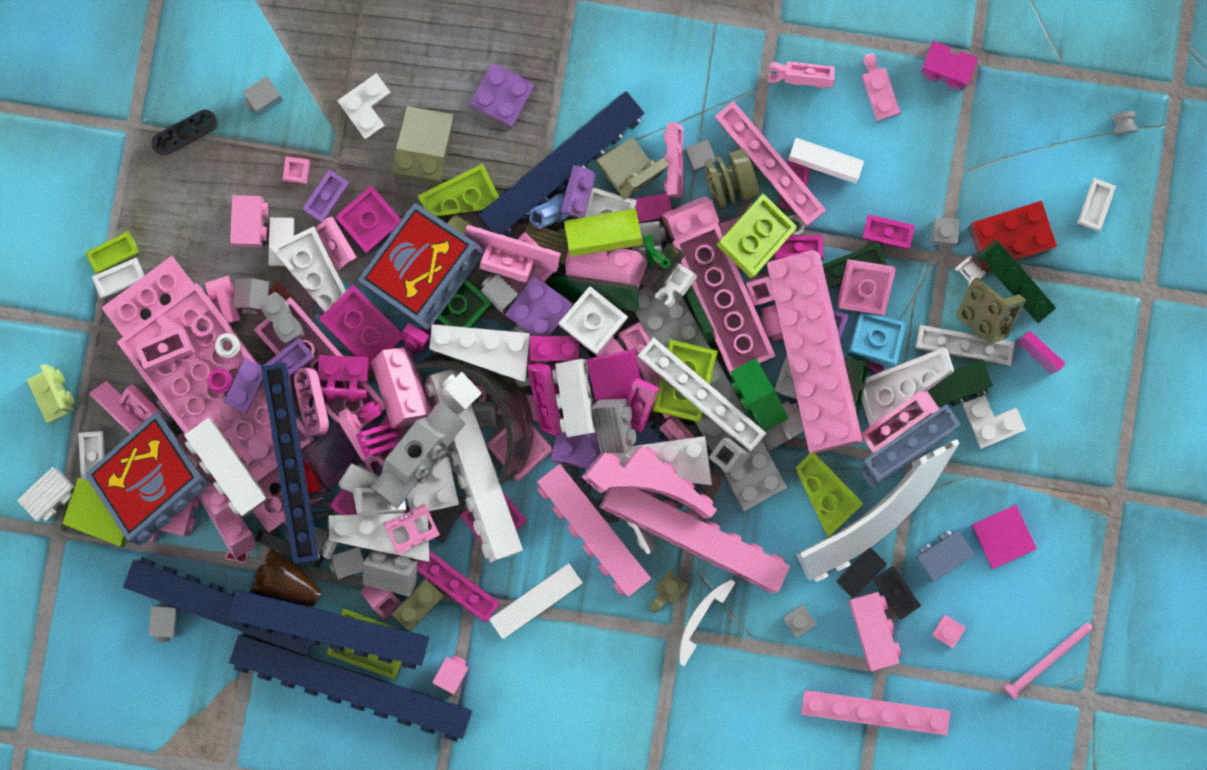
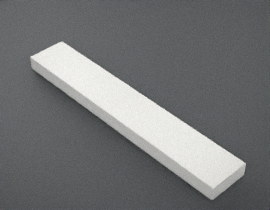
[637,337,766,452]

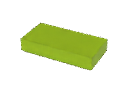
[85,231,140,274]

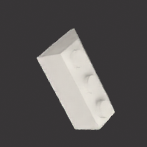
[552,359,596,437]

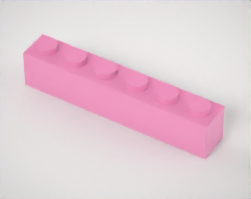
[537,464,651,597]

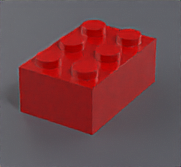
[968,200,1057,271]

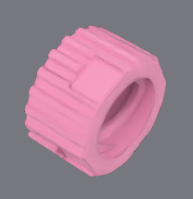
[191,315,215,338]

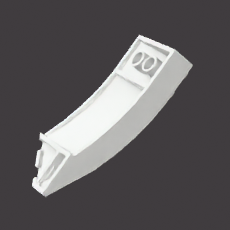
[795,439,959,582]

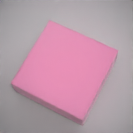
[282,157,310,184]

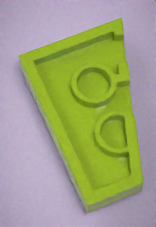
[418,164,499,216]
[795,453,863,538]

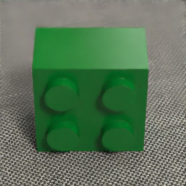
[437,279,493,328]
[730,358,789,432]

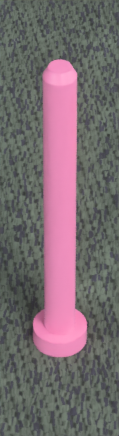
[1003,623,1093,701]

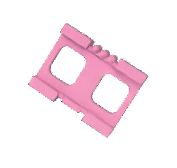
[383,504,440,555]

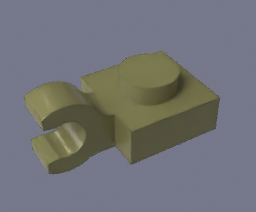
[649,570,688,613]

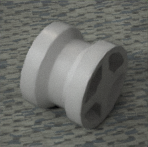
[1111,111,1138,136]

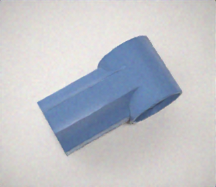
[529,193,572,229]

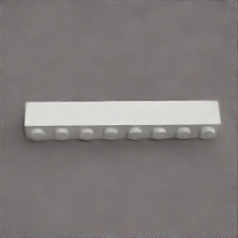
[425,367,523,563]

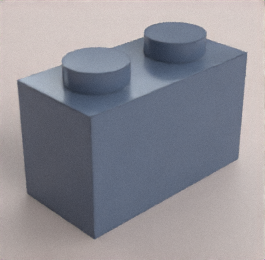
[915,529,975,582]

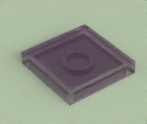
[303,422,362,490]

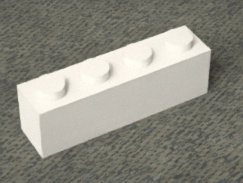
[184,418,269,517]

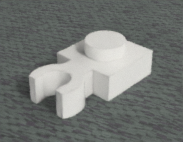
[655,261,697,308]

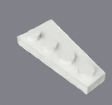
[270,226,346,312]
[430,324,530,383]
[862,348,954,426]
[608,436,712,485]
[329,513,429,562]

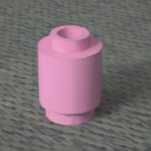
[759,305,784,342]

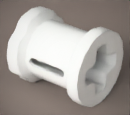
[954,255,986,286]

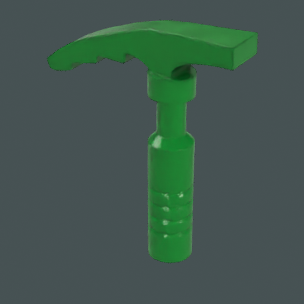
[643,234,670,281]

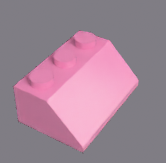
[566,248,648,291]
[371,347,432,429]

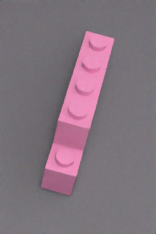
[176,432,256,559]
[582,446,717,519]

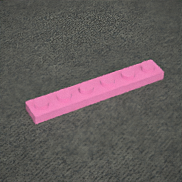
[715,101,826,227]
[801,690,951,735]

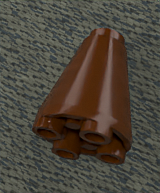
[249,548,322,607]

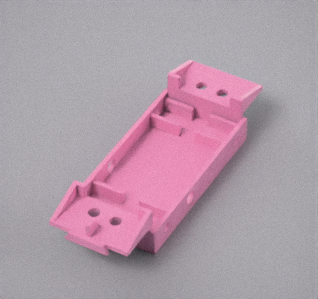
[102,256,339,533]

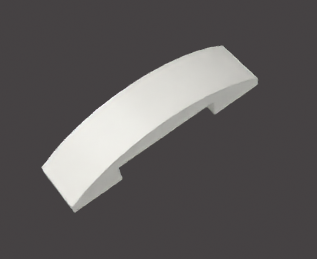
[679,580,735,666]

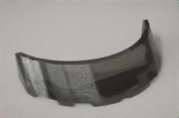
[414,352,534,485]

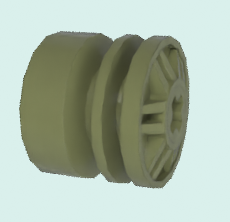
[704,148,760,209]

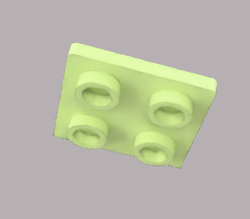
[27,364,75,424]

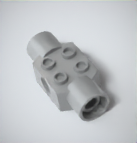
[370,403,466,509]

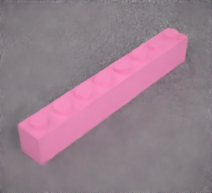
[599,488,790,594]

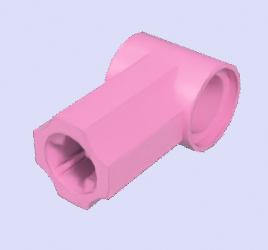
[205,275,241,325]
[659,416,695,441]

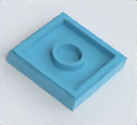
[848,311,907,368]

